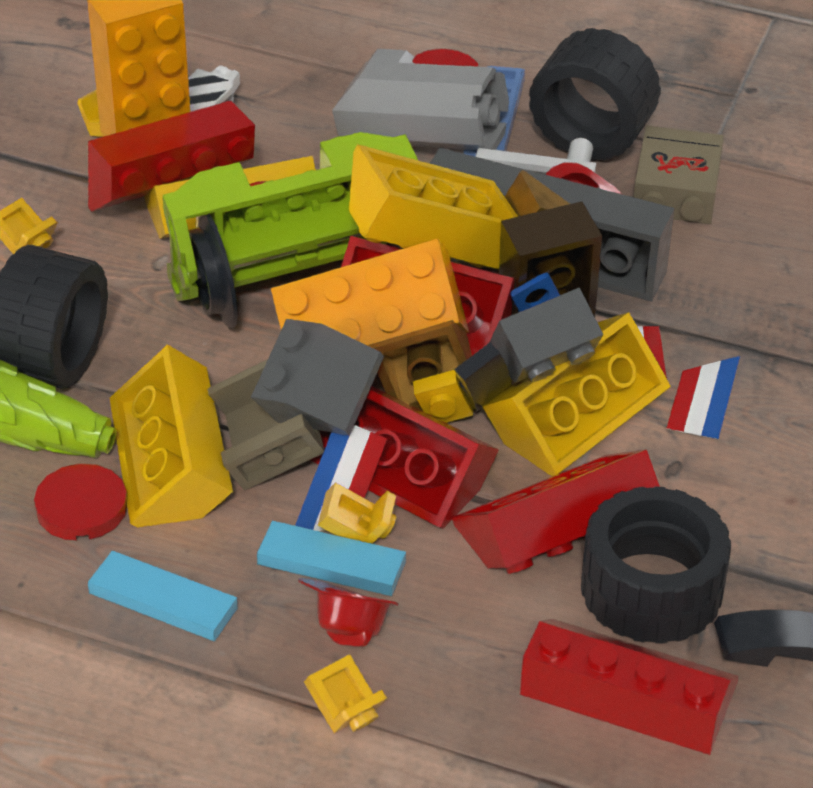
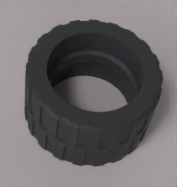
[529,28,661,161]
[0,245,108,389]
[581,486,731,644]

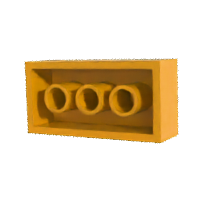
[87,0,191,136]
[271,239,469,345]

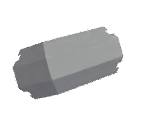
[332,49,509,150]

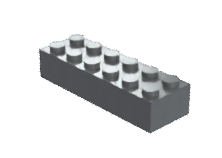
[430,148,675,302]

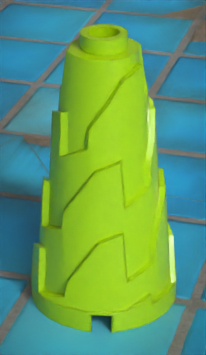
[0,360,117,458]

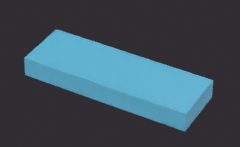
[257,521,406,596]
[88,550,238,642]

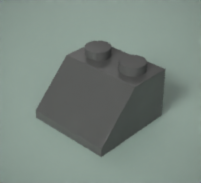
[489,288,604,383]
[251,319,384,436]

